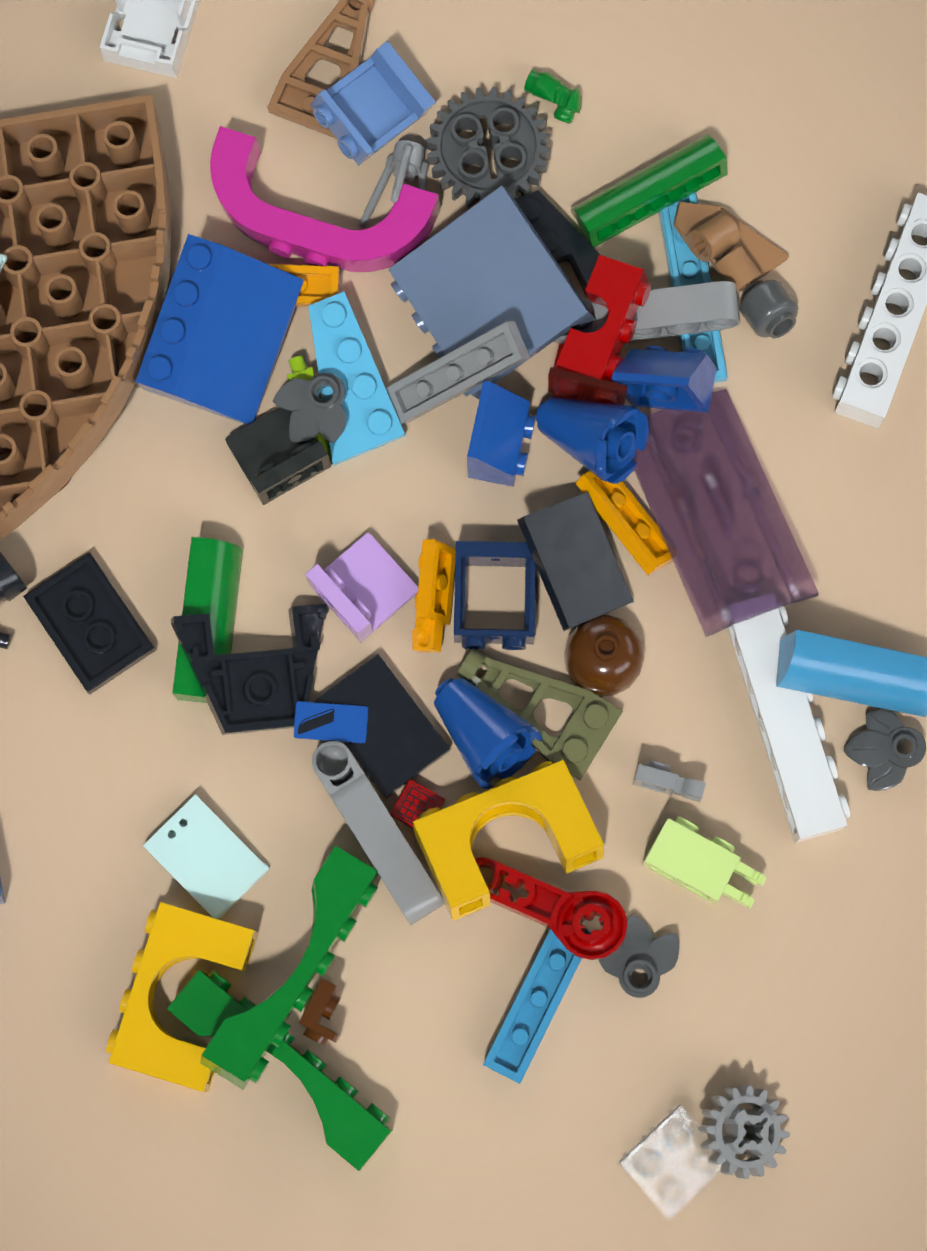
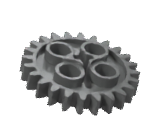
[426,87,551,207]

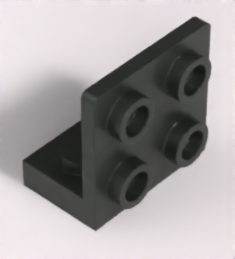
[225,407,331,505]

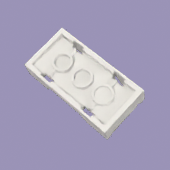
[99,0,200,78]

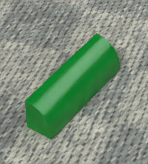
[571,134,728,247]
[172,537,243,703]

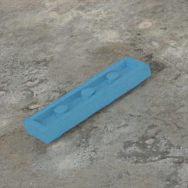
[483,929,591,1084]

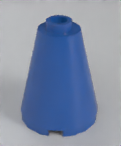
[536,396,649,484]
[434,678,542,789]

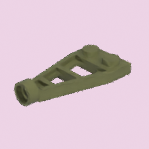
[457,648,623,781]

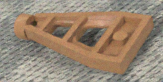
[267,0,375,139]

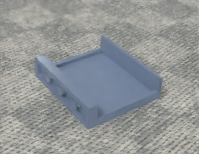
[388,185,596,399]

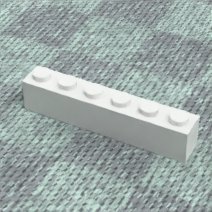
[723,594,850,843]

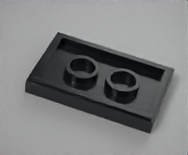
[517,492,634,631]
[23,552,156,695]
[314,654,450,799]

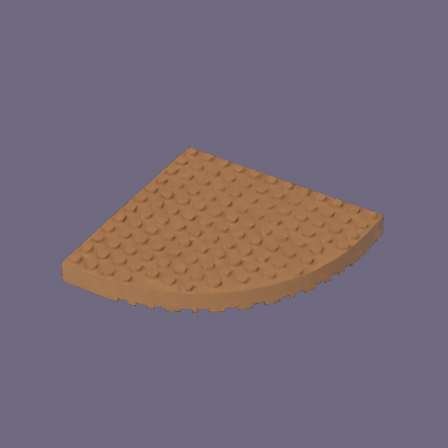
[0,94,173,539]

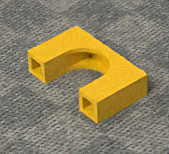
[413,760,604,921]
[106,902,258,1092]

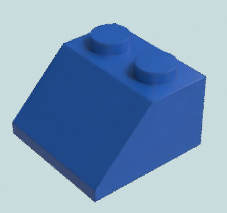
[612,346,717,413]
[467,381,536,487]

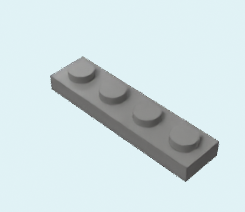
[386,321,530,424]

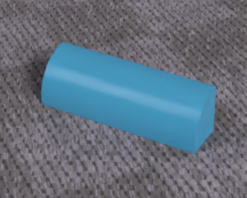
[776,629,927,717]

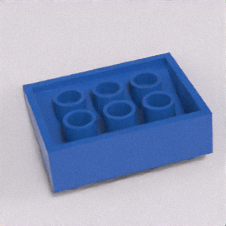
[135,234,304,425]

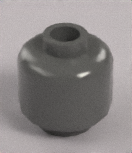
[740,280,799,339]

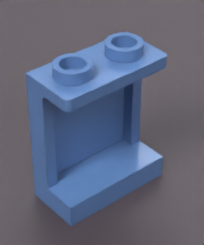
[311,41,436,166]

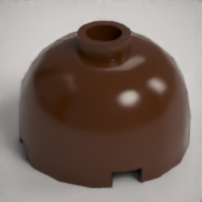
[564,615,644,697]

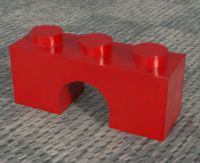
[556,254,651,389]

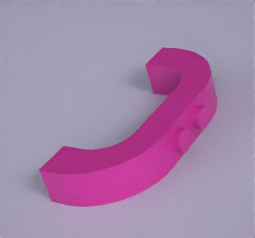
[210,126,441,272]

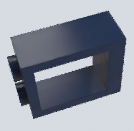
[454,541,536,650]

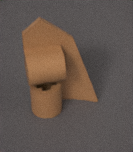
[673,202,789,294]

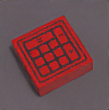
[390,780,445,829]

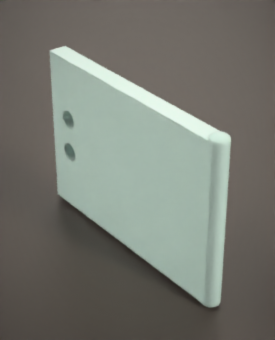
[143,794,270,919]

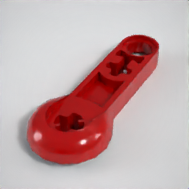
[474,857,628,960]

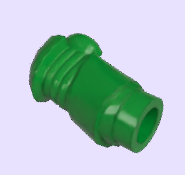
[524,70,581,124]

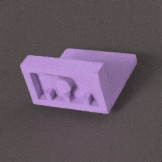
[305,533,418,642]

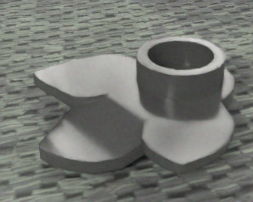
[273,373,347,443]
[844,710,926,791]
[599,915,679,998]

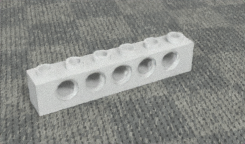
[832,192,927,429]

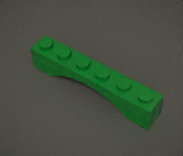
[200,845,378,1090]
[167,970,393,1171]

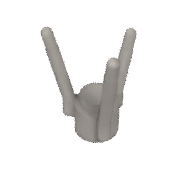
[359,140,429,227]

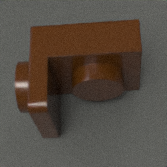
[298,978,341,1046]

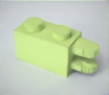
[642,817,766,909]

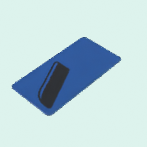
[294,701,368,743]

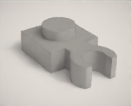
[633,761,706,802]

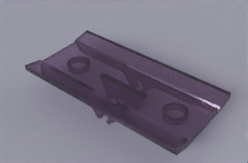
[632,389,819,637]

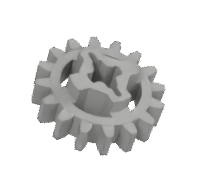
[698,1085,790,1179]

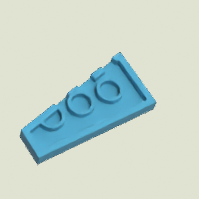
[308,292,405,466]

